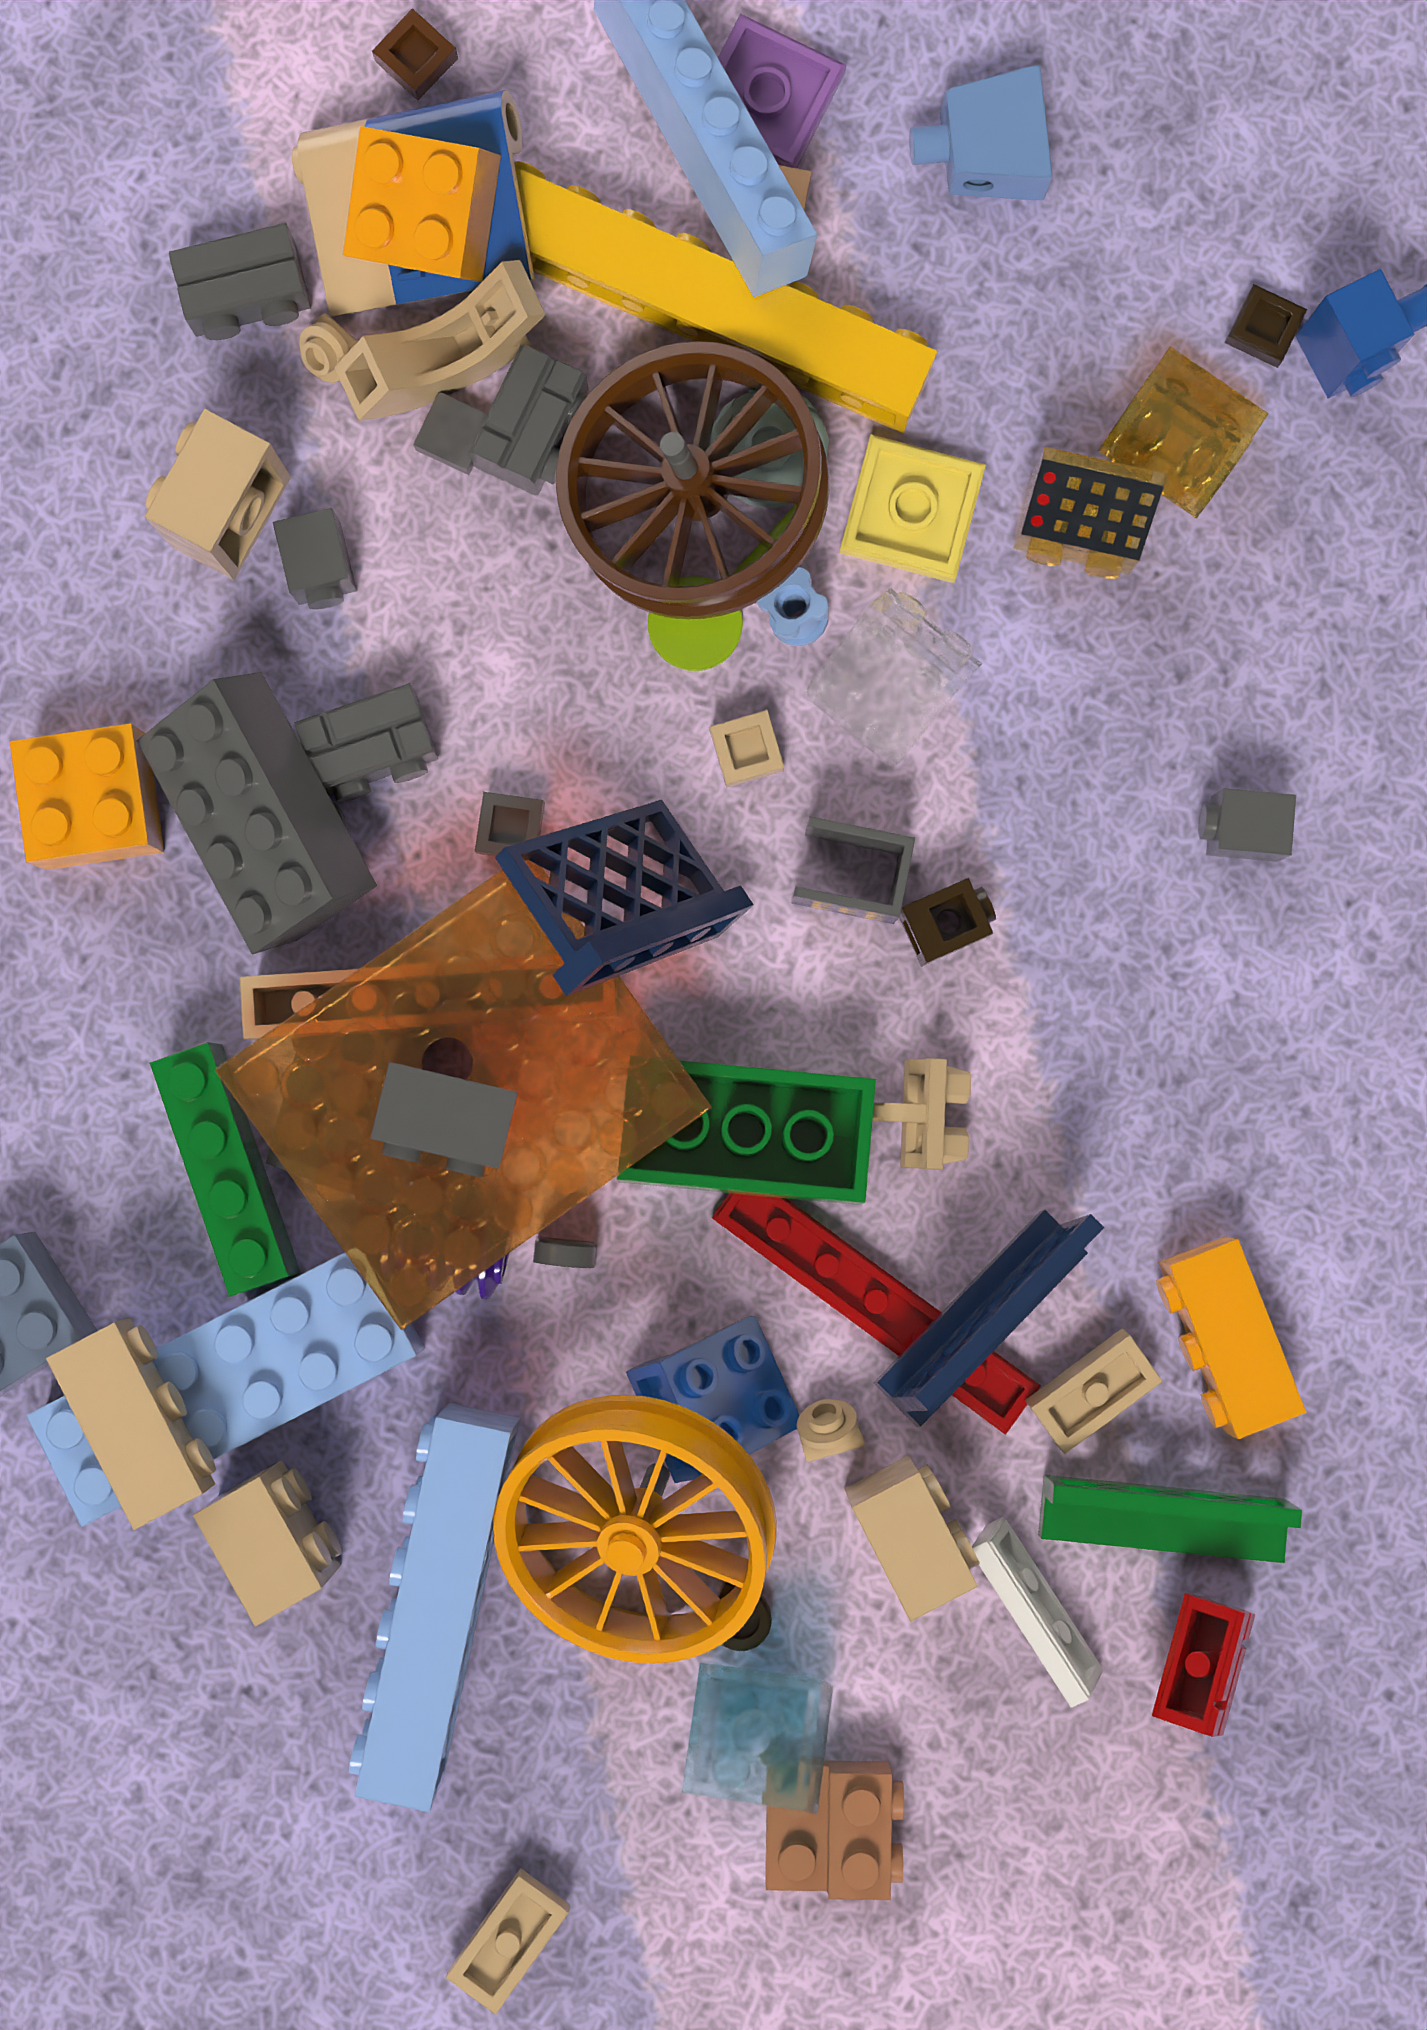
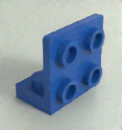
[626,1316,800,1483]

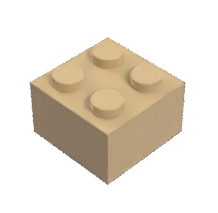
[144,408,291,580]
[844,1455,980,1622]
[193,1459,342,1627]

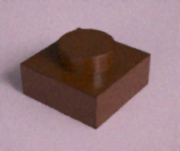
[372,8,458,101]

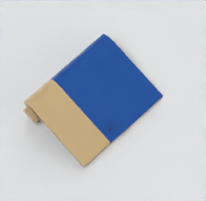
[291,90,535,317]

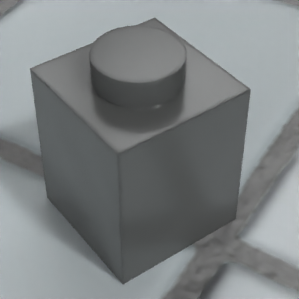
[273,508,357,609]
[1198,788,1296,862]

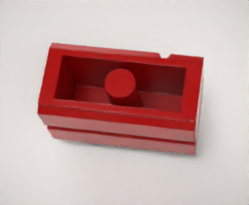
[1151,1593,1255,1737]

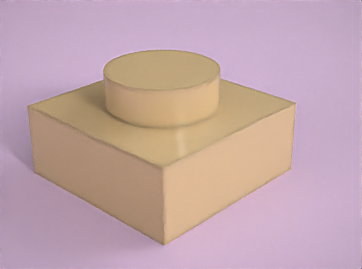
[709,710,785,788]

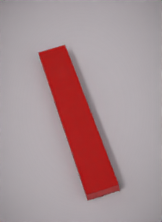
[711,1193,1041,1435]

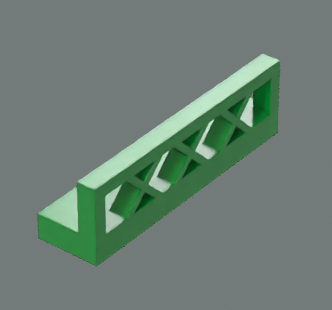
[1038,1475,1302,1563]

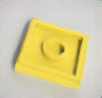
[839,434,986,583]

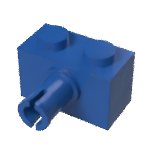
[1295,269,1427,399]

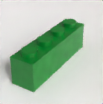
[150,1042,300,1297]

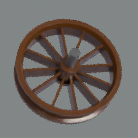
[556,341,830,620]

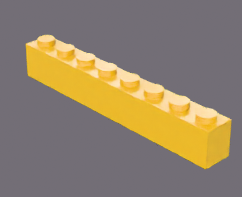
[514,161,938,434]

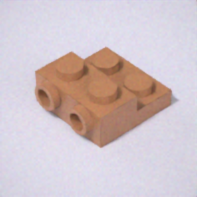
[765,1759,904,1900]

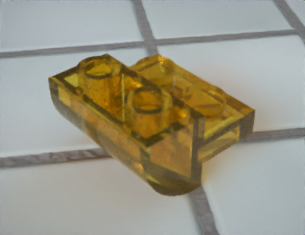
[1098,346,1269,519]

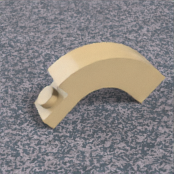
[334,260,546,421]

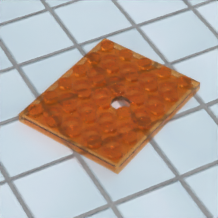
[215,860,712,1330]

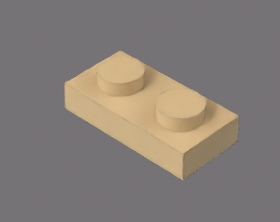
[1025,1328,1163,1454]
[446,1868,570,2015]

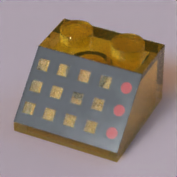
[1013,447,1167,579]

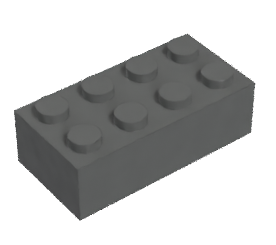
[137,672,377,955]

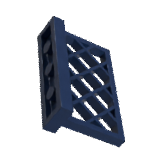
[495,799,754,996]
[873,1210,1105,1427]

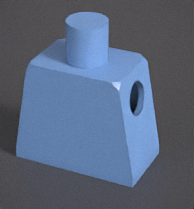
[909,65,1052,201]

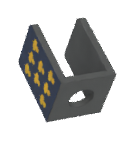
[791,817,915,924]

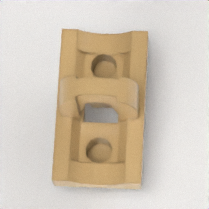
[873,1058,971,1170]

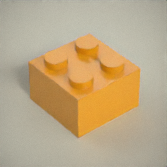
[343,126,501,282]
[9,723,164,870]

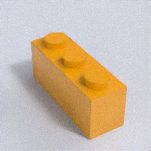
[1156,1236,1307,1439]

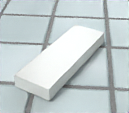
[972,1517,1103,1708]

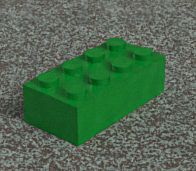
[617,1056,876,1205]

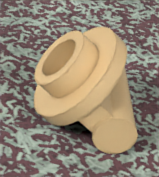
[299,314,358,383]
[797,1399,865,1463]

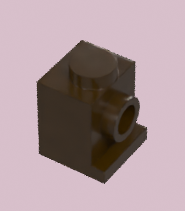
[899,878,996,967]

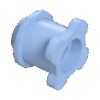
[757,567,829,646]

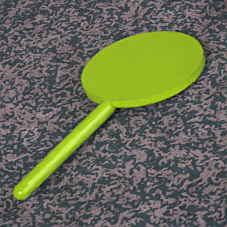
[647,504,797,671]

